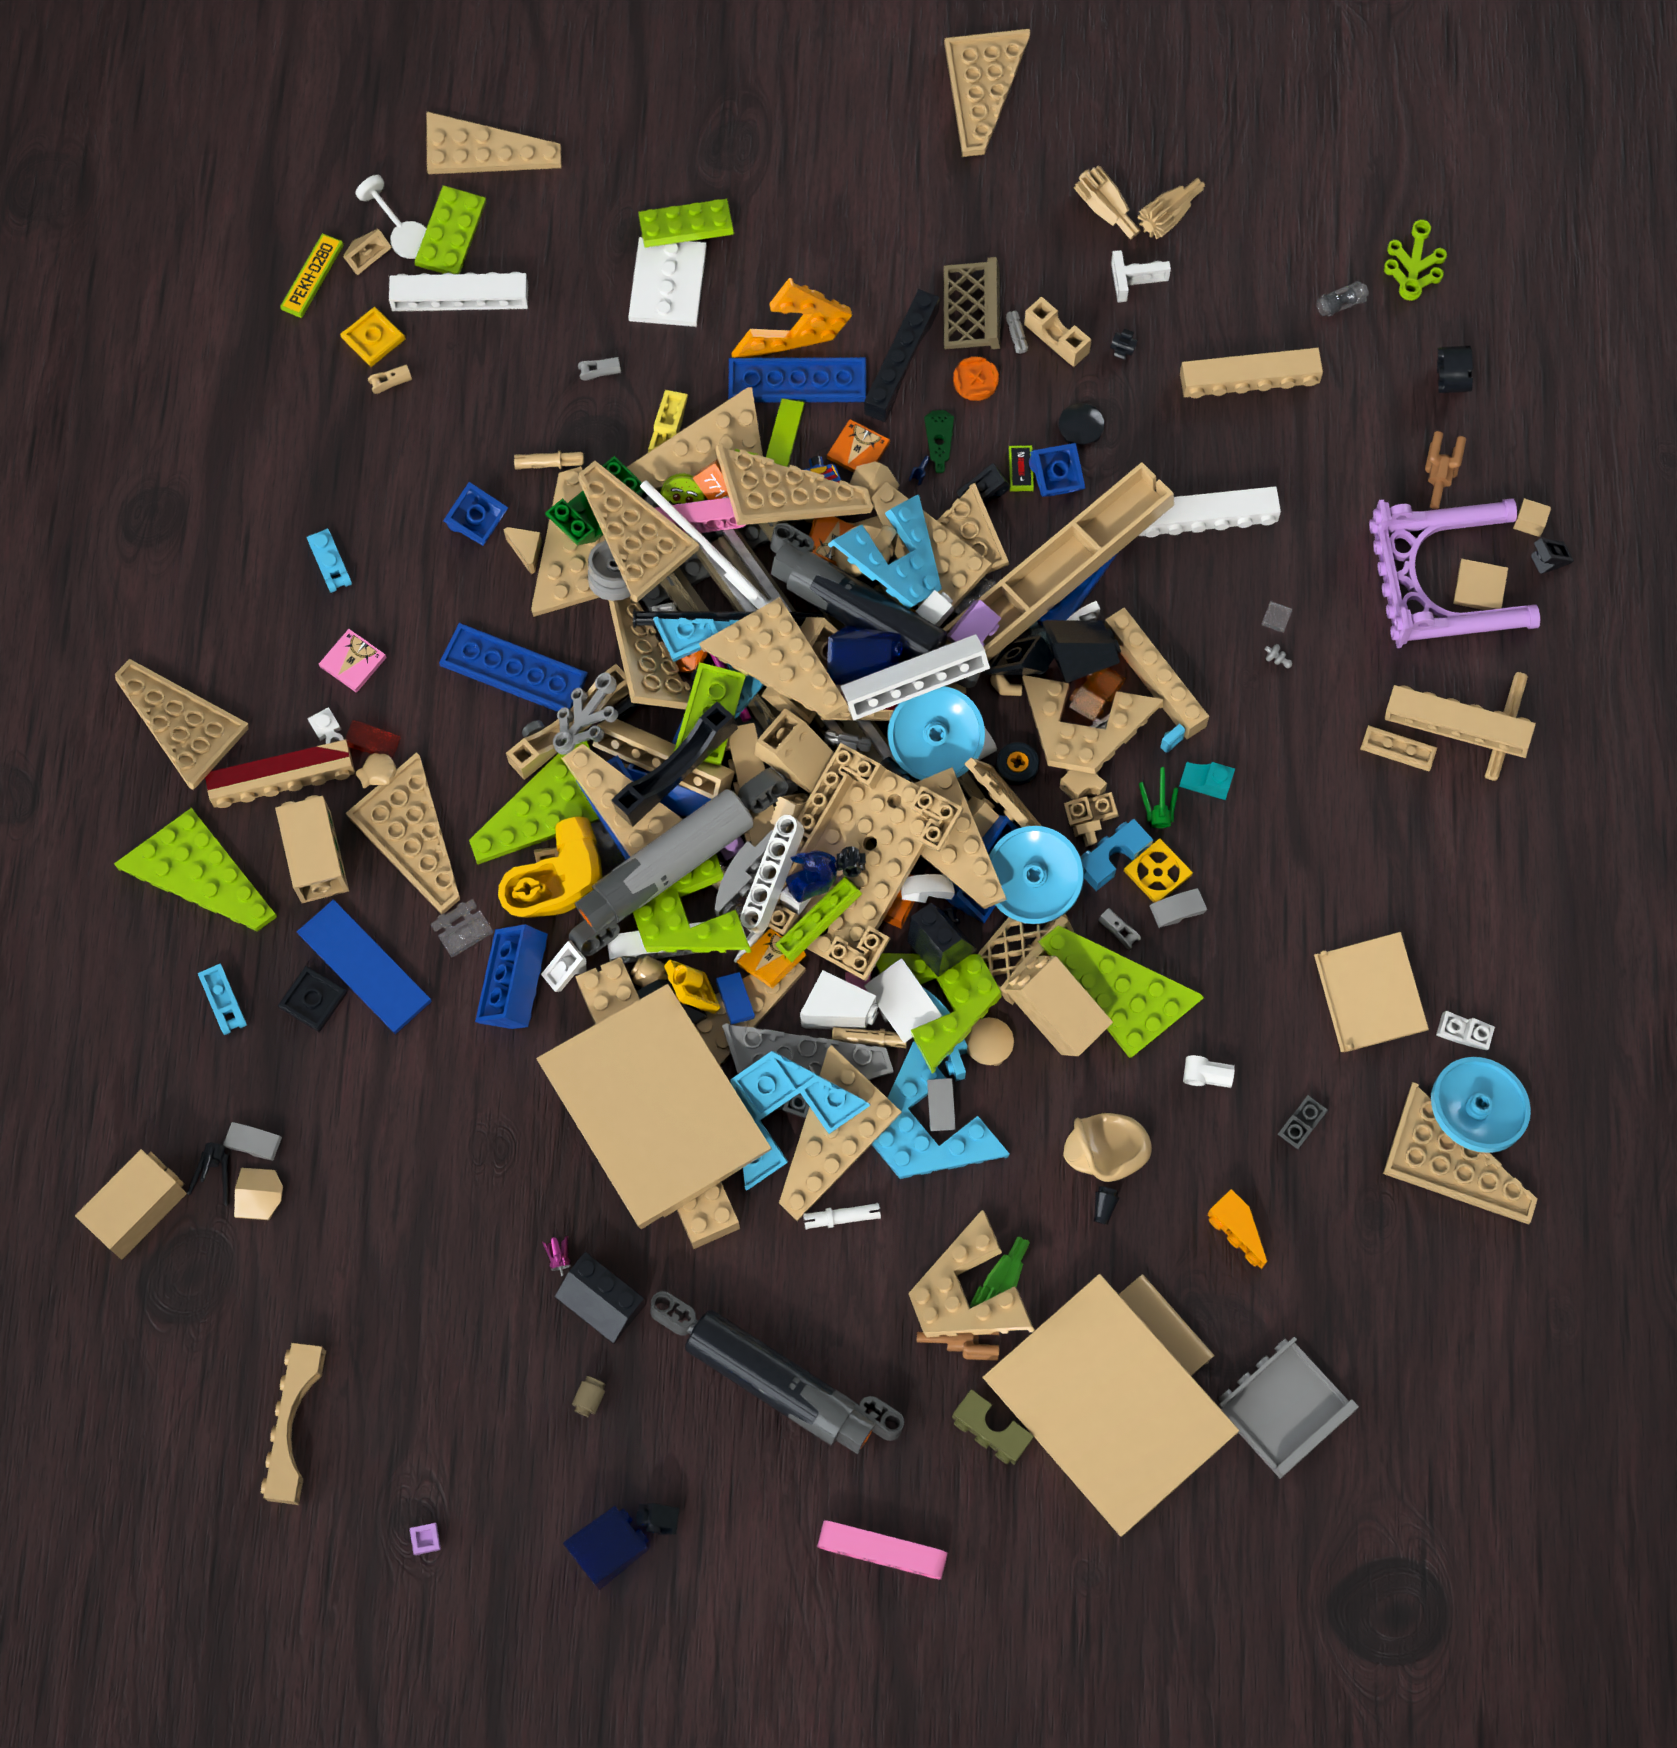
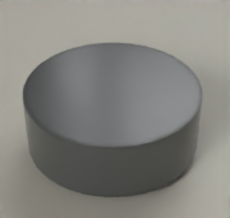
[522,720,546,738]

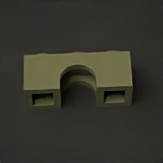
[952,1389,1034,1465]

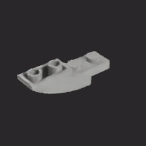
[715,830,773,917]

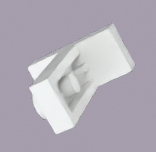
[1111,250,1171,302]

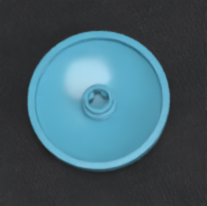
[887,686,985,780]
[989,826,1084,924]
[1431,1057,1531,1153]

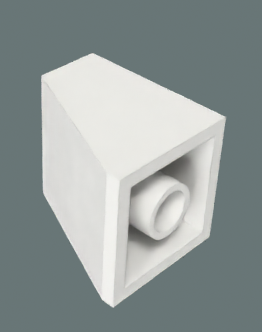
[800,970,878,1030]

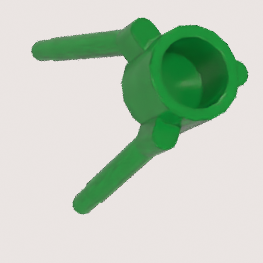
[1139,767,1178,828]

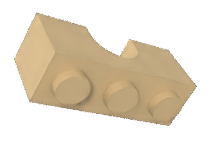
[1024,297,1091,367]

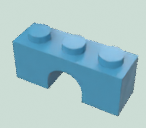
[1081,819,1153,891]

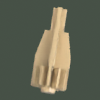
[1074,166,1140,240]
[1138,178,1205,239]

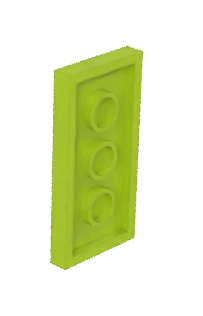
[415,185,486,275]
[638,199,734,248]
[674,662,746,766]

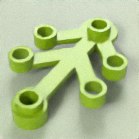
[1384,220,1447,301]

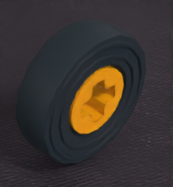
[996,742,1039,785]

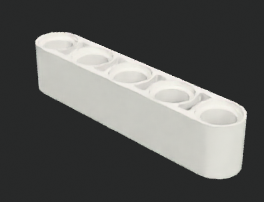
[740,815,804,933]
[607,922,716,963]

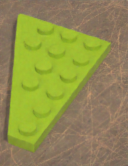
[469,732,601,864]
[114,808,277,931]
[1038,925,1204,1058]

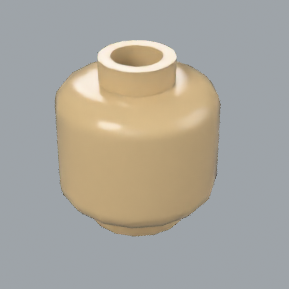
[630,956,668,988]

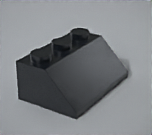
[555,1252,646,1344]

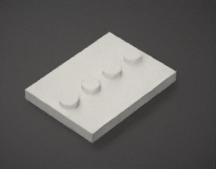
[628,237,707,327]

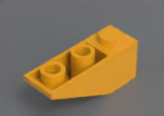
[1207,1189,1267,1269]

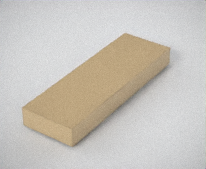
[1360,725,1437,771]

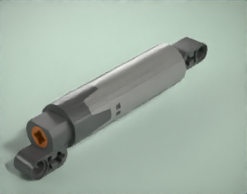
[569,768,789,957]

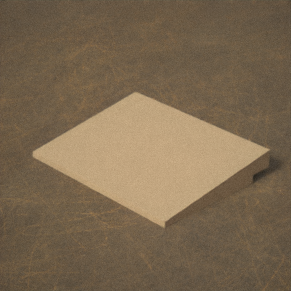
[536,984,772,1229]
[983,1274,1240,1537]

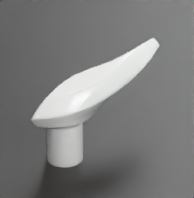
[734,919,765,963]

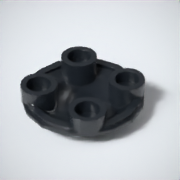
[1059,403,1104,445]

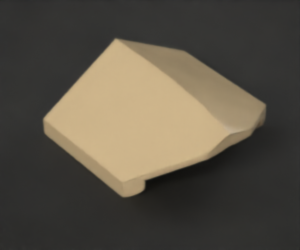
[849,462,899,509]
[234,1168,283,1220]

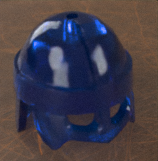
[786,850,837,902]

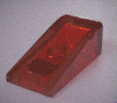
[346,720,400,759]

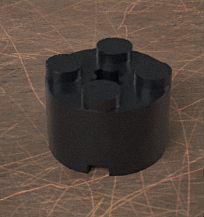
[1437,345,1473,393]

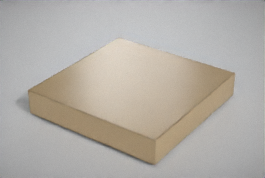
[1453,559,1508,610]

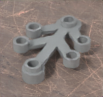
[553,672,618,755]

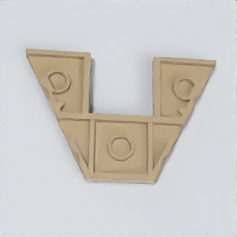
[1023,675,1163,774]
[908,1210,1035,1337]

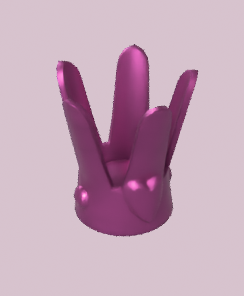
[542,1236,571,1276]

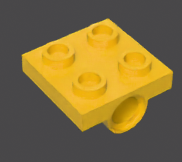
[664,959,721,1014]

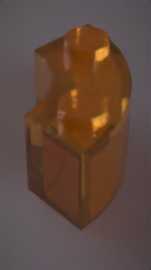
[1069,668,1127,722]

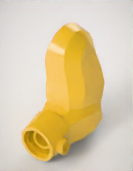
[498,817,603,918]

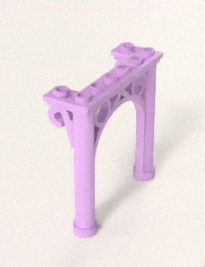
[1369,498,1540,648]

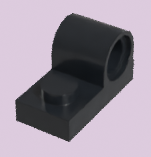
[957,463,1011,502]

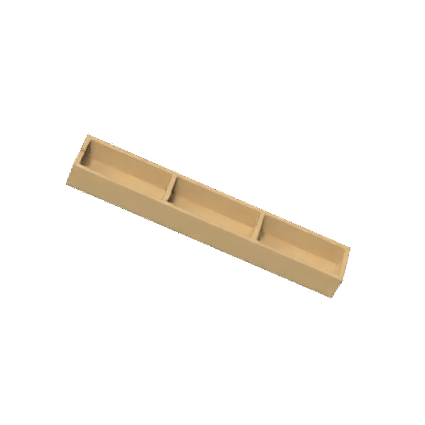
[943,462,1174,661]
[575,957,740,1249]

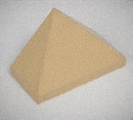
[343,229,392,275]

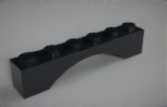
[864,289,940,422]
[611,702,738,827]

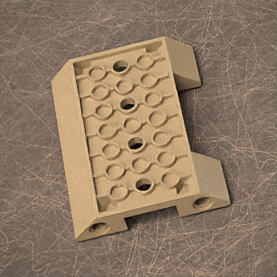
[752,743,964,981]

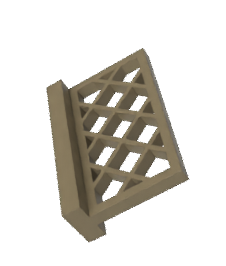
[944,257,1000,349]

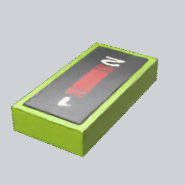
[1009,446,1034,491]

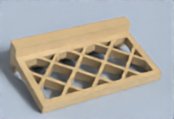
[978,916,1074,1005]

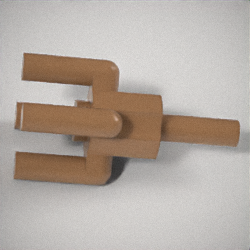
[1425,431,1466,509]
[917,1331,999,1360]

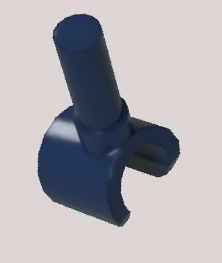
[909,456,930,485]

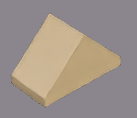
[504,527,542,574]

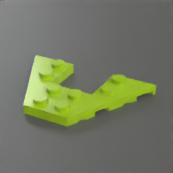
[633,854,751,953]
[876,953,1002,1073]

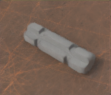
[1006,311,1028,354]
[824,730,872,752]

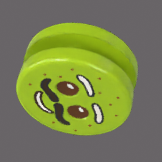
[660,473,705,505]

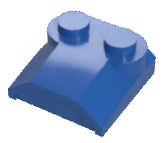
[1029,443,1085,497]
[443,482,508,546]

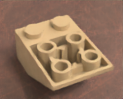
[754,708,834,794]

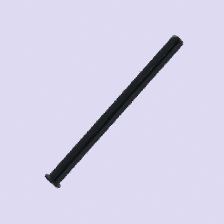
[633,609,823,628]

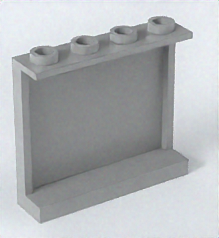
[1218,1337,1359,1479]

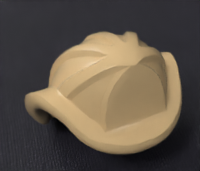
[835,525,897,581]
[1063,1113,1152,1182]

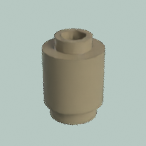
[572,1376,606,1417]

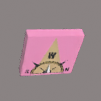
[319,629,386,693]

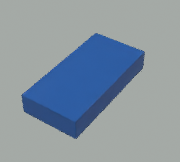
[716,972,755,1025]

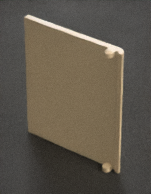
[1314,932,1429,1052]
[1119,1274,1215,1376]

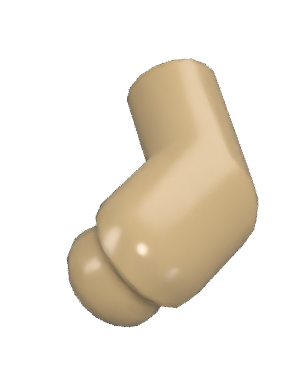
[990,675,1022,696]

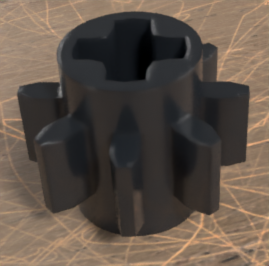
[1110,329,1138,359]
[836,846,866,877]

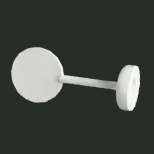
[355,175,427,259]

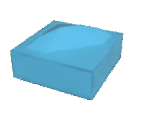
[1160,723,1185,753]

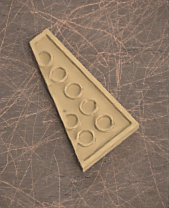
[561,744,683,857]

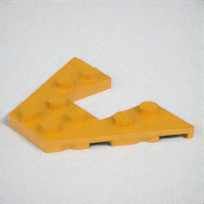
[731,278,852,358]

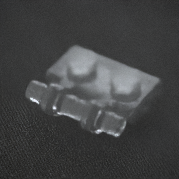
[430,899,493,958]

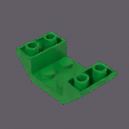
[545,456,644,546]

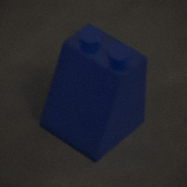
[827,626,903,685]
[563,1506,649,1590]

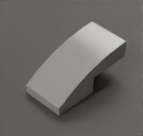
[1150,888,1207,928]
[223,1122,282,1161]

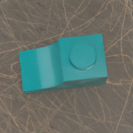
[1179,762,1235,800]

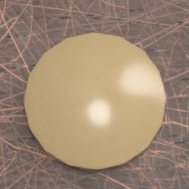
[965,1017,1014,1066]

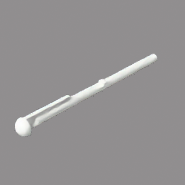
[640,480,774,609]

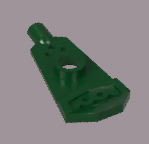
[924,410,954,473]

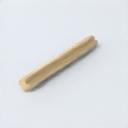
[1485,672,1528,781]

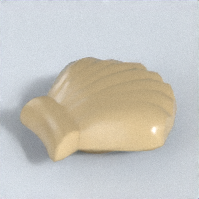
[356,753,396,788]

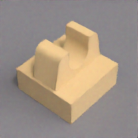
[1073,820,1102,846]

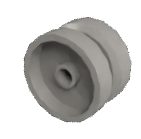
[588,540,631,601]

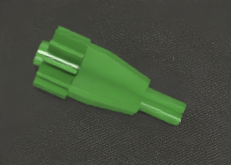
[970,1237,1030,1308]

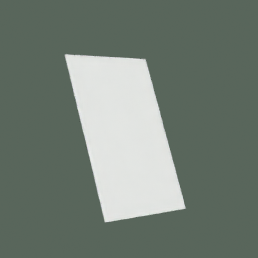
[864,958,942,1043]

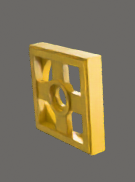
[1124,838,1193,903]

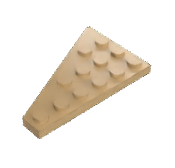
[944,29,1030,157]
[626,387,763,490]
[715,444,873,525]
[578,461,699,603]
[699,597,849,720]
[115,659,248,790]
[346,752,460,915]
[890,767,1007,909]
[779,1045,902,1221]
[1383,1082,1537,1224]

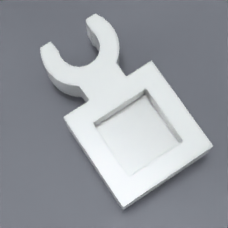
[308,707,344,744]

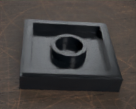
[278,966,347,1033]

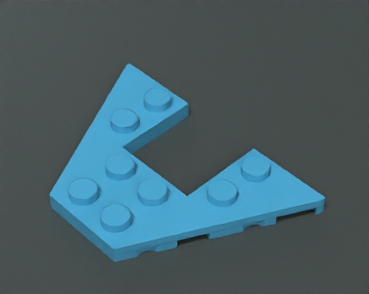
[828,494,942,609]
[653,617,764,720]
[872,1041,1010,1179]
[730,1050,871,1191]

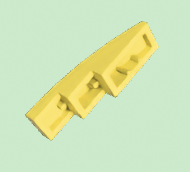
[648,390,688,453]

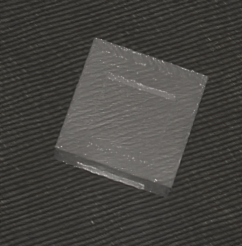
[1261,601,1293,633]

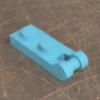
[307,529,352,593]
[198,963,247,1035]

